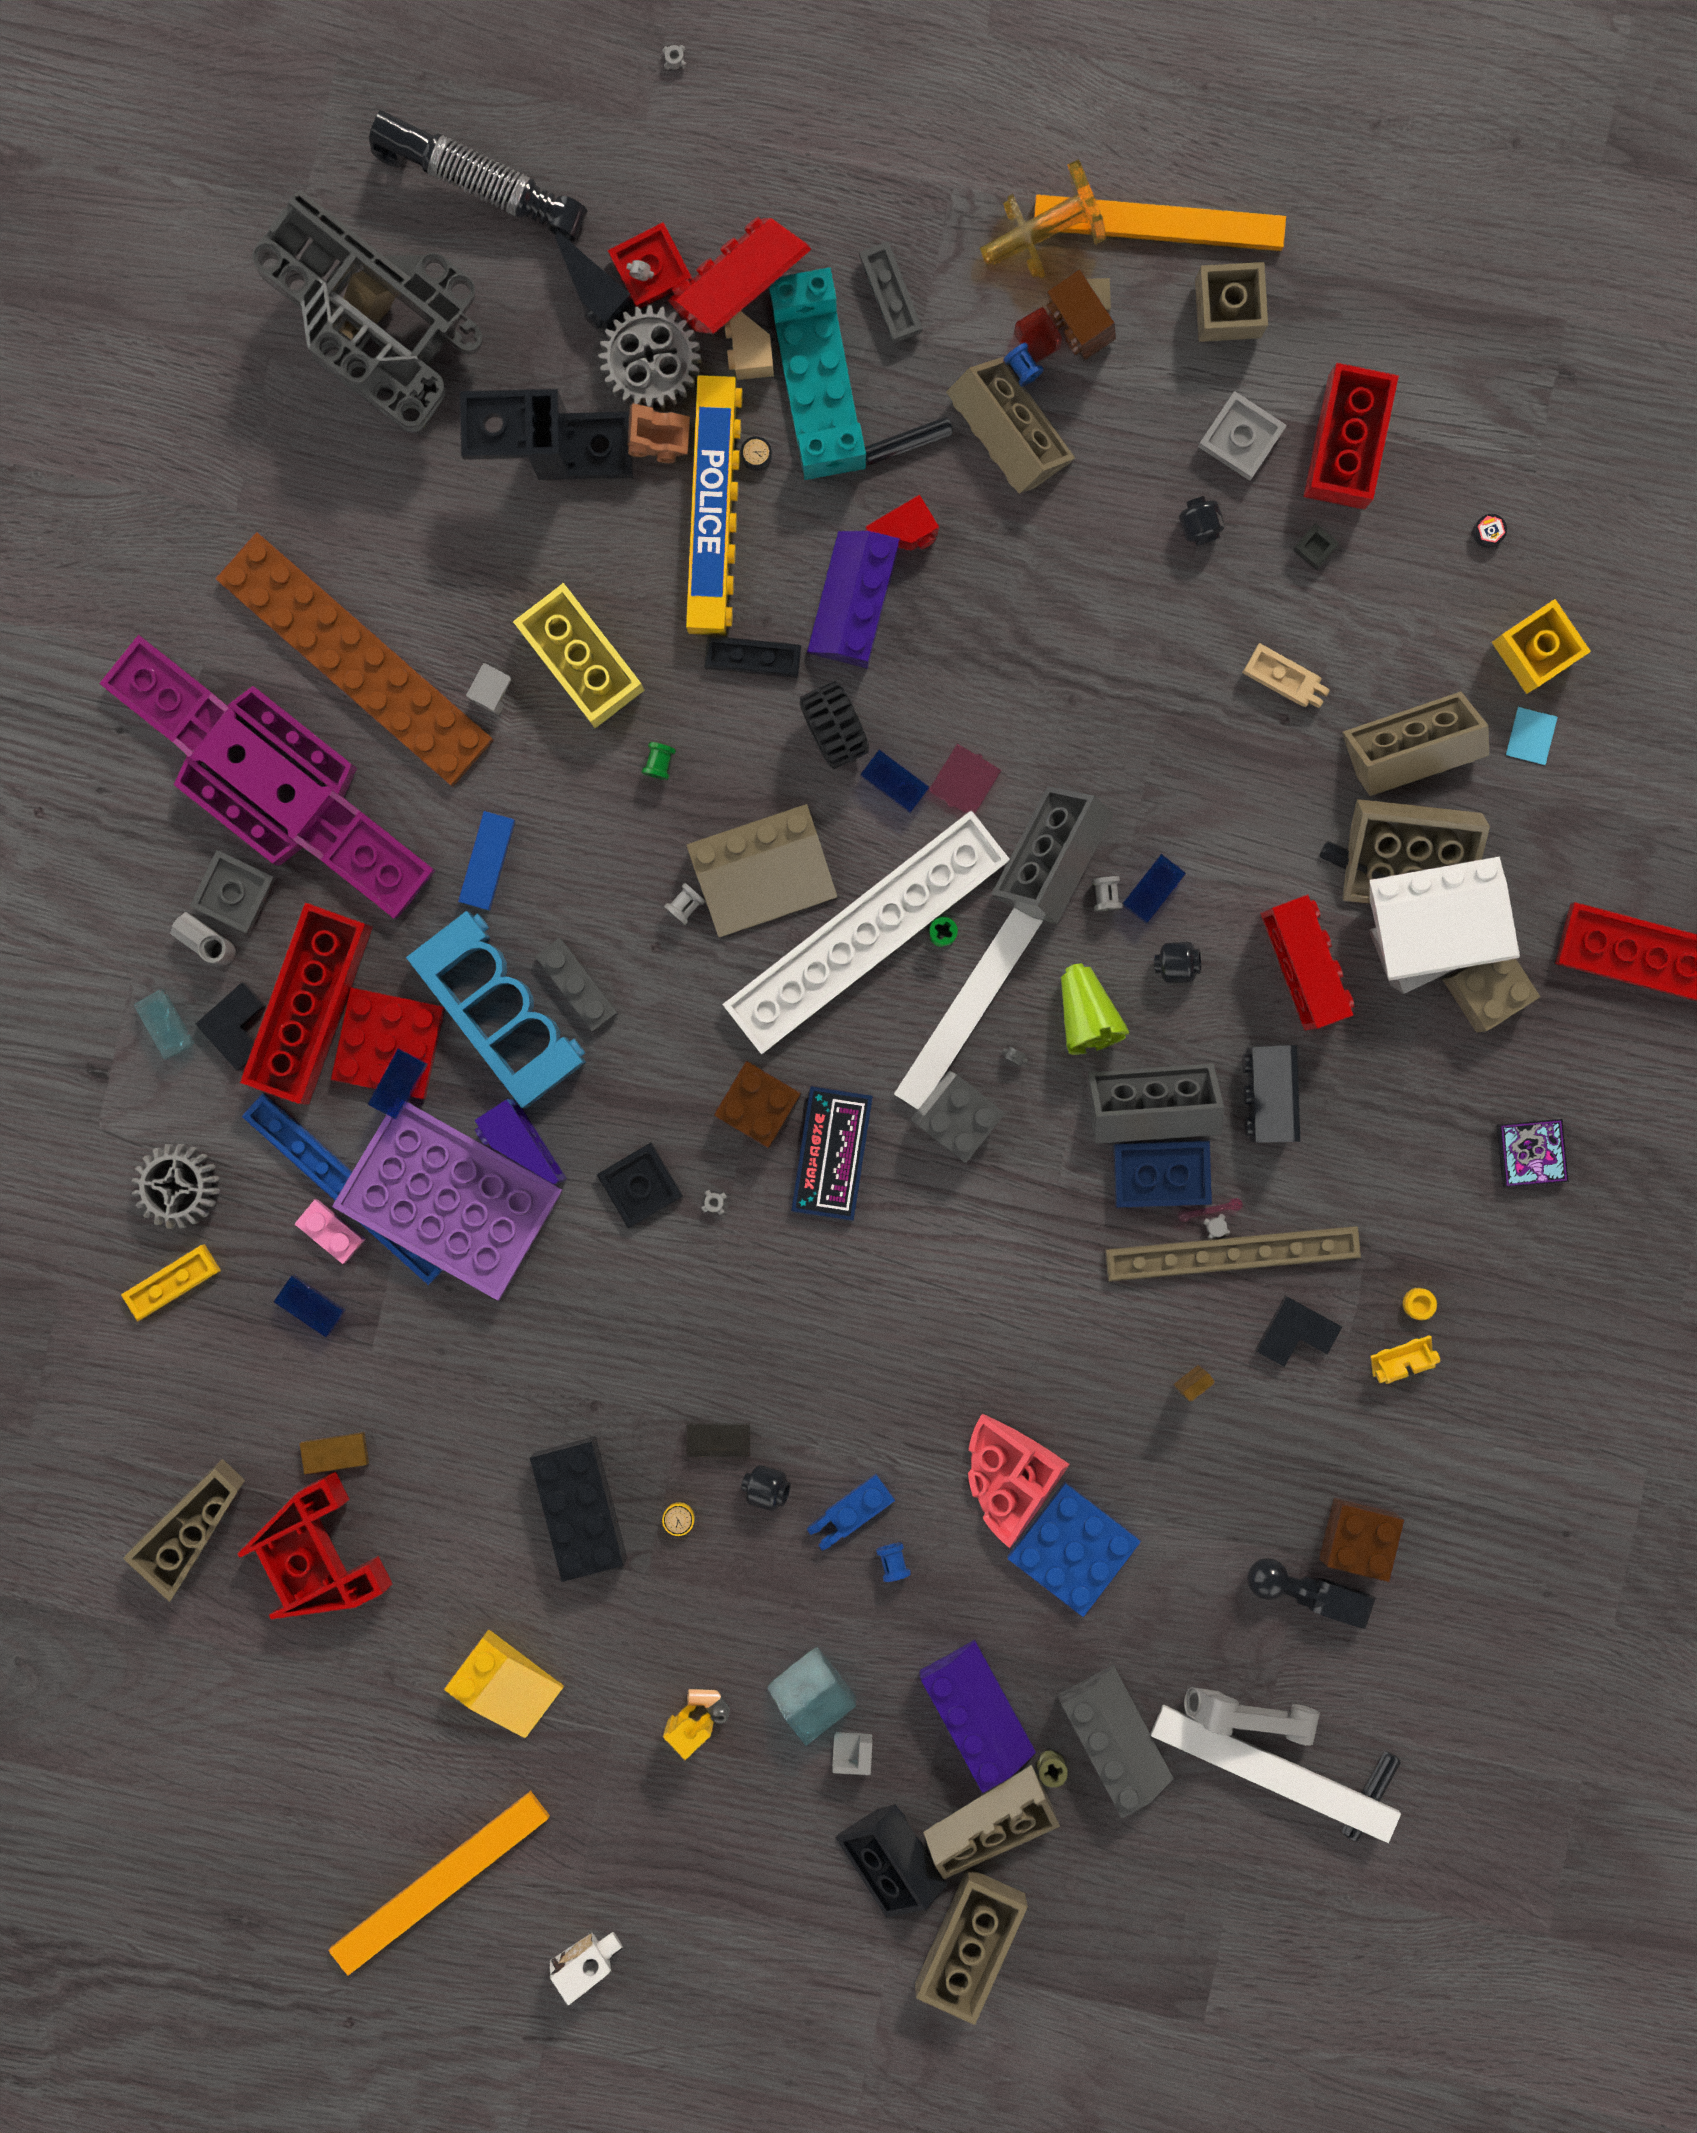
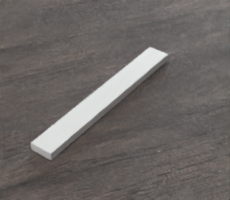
[894,908,1043,1109]
[1150,1705,1401,1843]

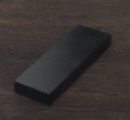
[704,635,801,678]

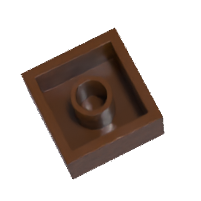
[1046,269,1116,361]
[714,1061,802,1148]
[1319,1498,1404,1582]

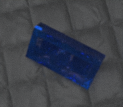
[860,749,930,814]
[1122,854,1186,924]
[367,1048,428,1120]
[274,1275,346,1337]

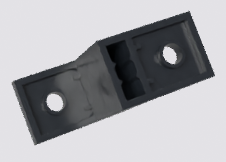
[460,389,633,480]

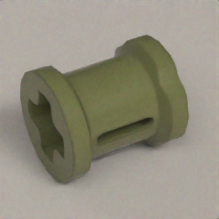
[1037,1750,1068,1788]

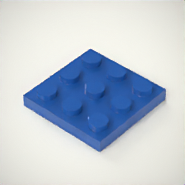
[1007,1482,1141,1617]

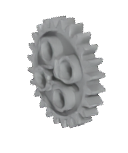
[598,305,701,410]

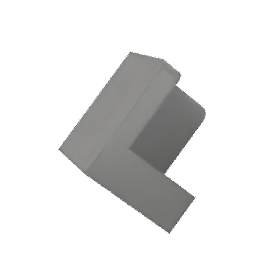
[466,663,511,716]
[832,1732,872,1775]

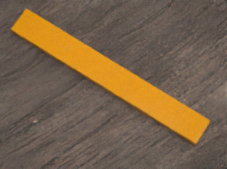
[1033,194,1286,251]
[328,1791,550,1976]

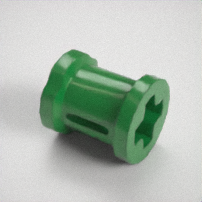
[641,742,676,780]
[929,917,958,947]

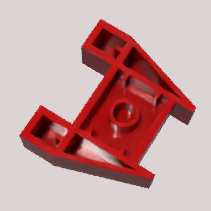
[238,1471,393,1619]

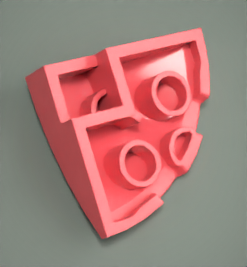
[968,1414,1070,1548]

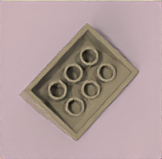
[1343,799,1490,904]
[687,804,838,938]

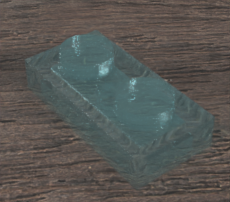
[133,989,195,1060]

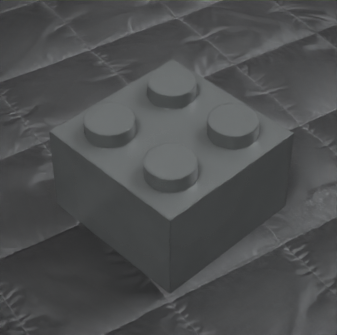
[910,1071,1005,1163]

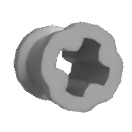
[1091,876,1123,911]
[664,883,706,925]

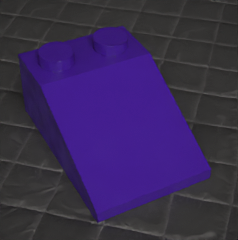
[474,1099,567,1184]

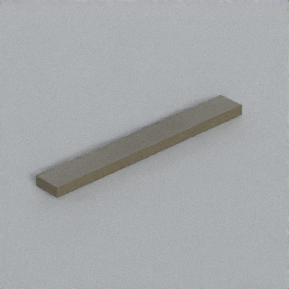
[1105,1226,1361,1282]

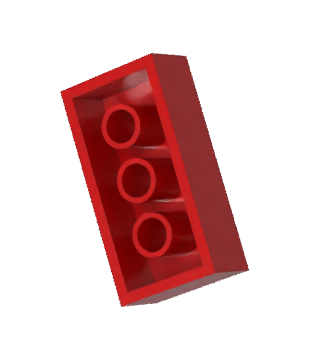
[1303,363,1399,510]
[1260,895,1354,1031]

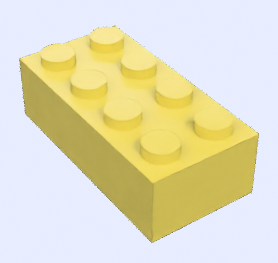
[513,583,645,728]

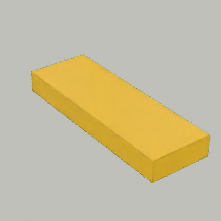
[121,1244,221,1321]

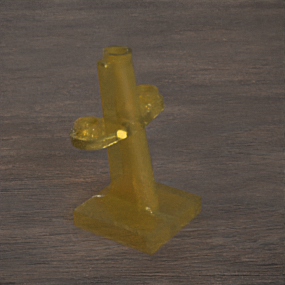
[980,159,1106,279]

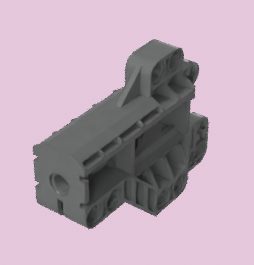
[252,190,482,433]

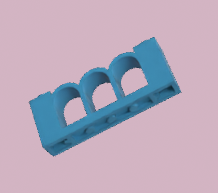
[406,911,586,1108]

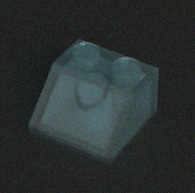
[767,1646,856,1746]

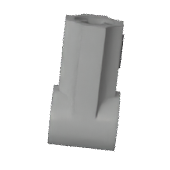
[170,912,236,966]

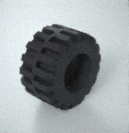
[800,680,869,770]

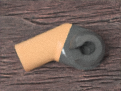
[687,1689,730,1724]

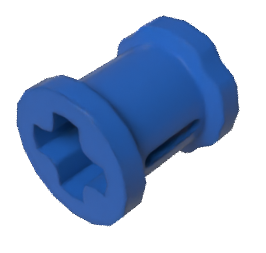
[1003,343,1044,387]
[876,1542,911,1582]

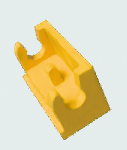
[663,1705,714,1760]

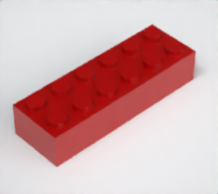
[240,902,373,1104]

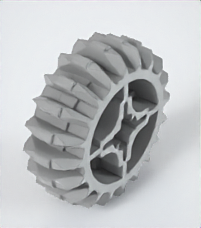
[132,1144,220,1229]

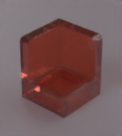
[1014,306,1062,363]

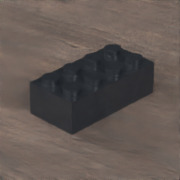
[530,1436,627,1582]

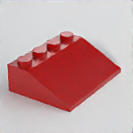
[668,217,811,334]

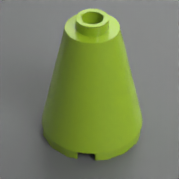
[1061,963,1129,1055]

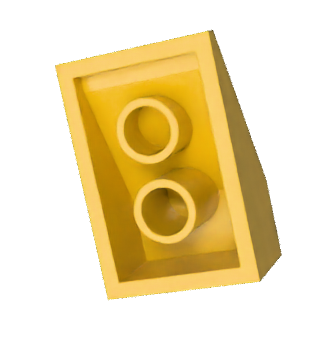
[444,1629,564,1738]

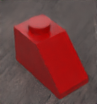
[865,495,939,551]

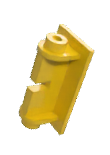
[1370,1335,1440,1384]

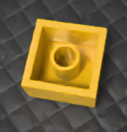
[1492,599,1591,694]

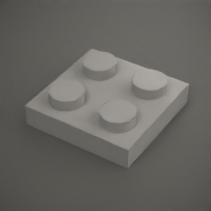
[1198,391,1287,481]

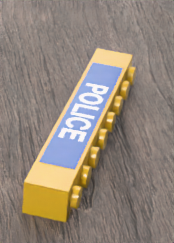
[686,375,743,636]

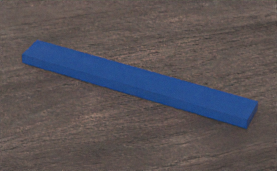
[242,1093,443,1285]

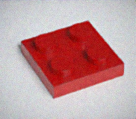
[607,222,692,309]

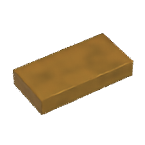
[1173,1365,1215,1401]
[299,1432,369,1475]

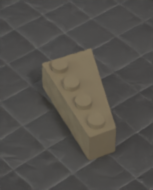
[123,1459,245,1602]
[923,1765,1060,1879]

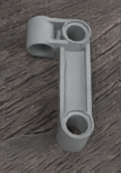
[1184,1687,1320,1745]

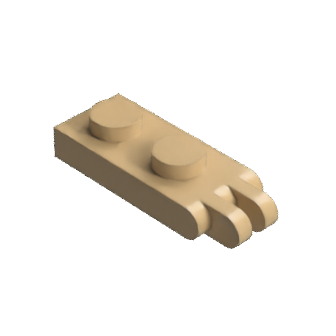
[1242,643,1330,708]

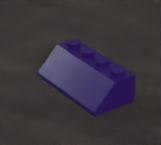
[807,531,899,669]
[920,1640,1036,1793]

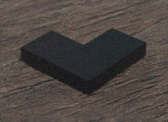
[195,982,266,1071]
[1255,1296,1342,1367]

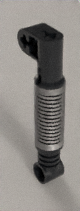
[369,110,588,241]

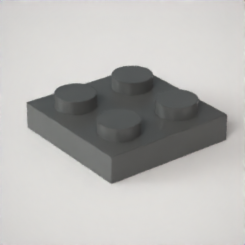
[189,850,277,934]

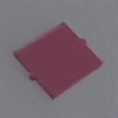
[929,744,1001,814]

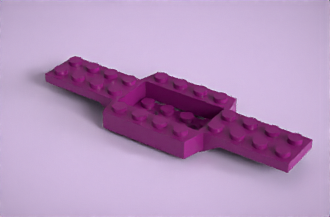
[99,635,435,920]

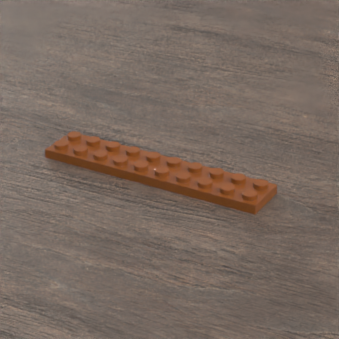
[215,532,494,787]

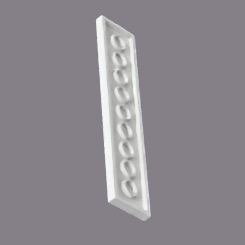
[722,810,1010,1054]

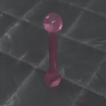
[1178,1198,1242,1223]

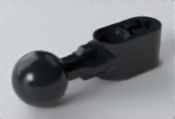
[1247,1558,1376,1629]

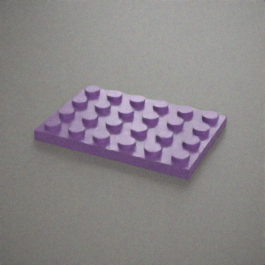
[332,1097,563,1301]

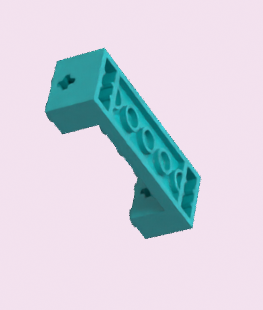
[769,267,866,480]

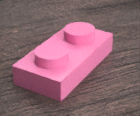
[295,1199,365,1264]

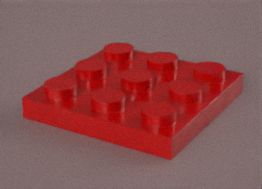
[331,987,445,1099]

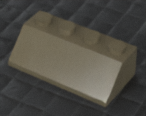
[946,357,1075,494]
[1343,692,1490,796]

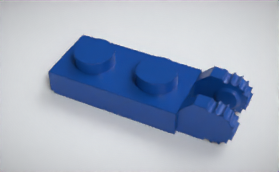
[807,1474,895,1551]

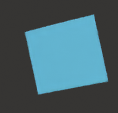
[1506,707,1557,765]

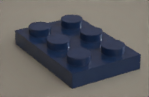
[1113,1141,1212,1208]

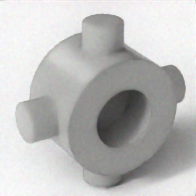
[663,45,687,70]
[626,260,654,281]
[702,1190,727,1215]
[1203,1214,1230,1240]

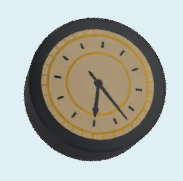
[740,436,772,471]

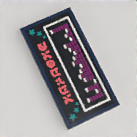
[791,1086,873,1221]

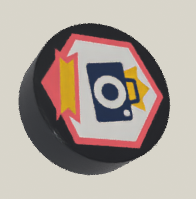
[1473,514,1507,548]

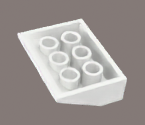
[1370,857,1520,981]

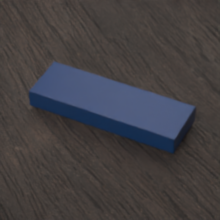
[458,811,516,911]

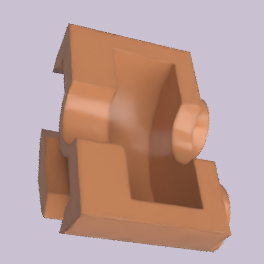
[627,403,690,463]

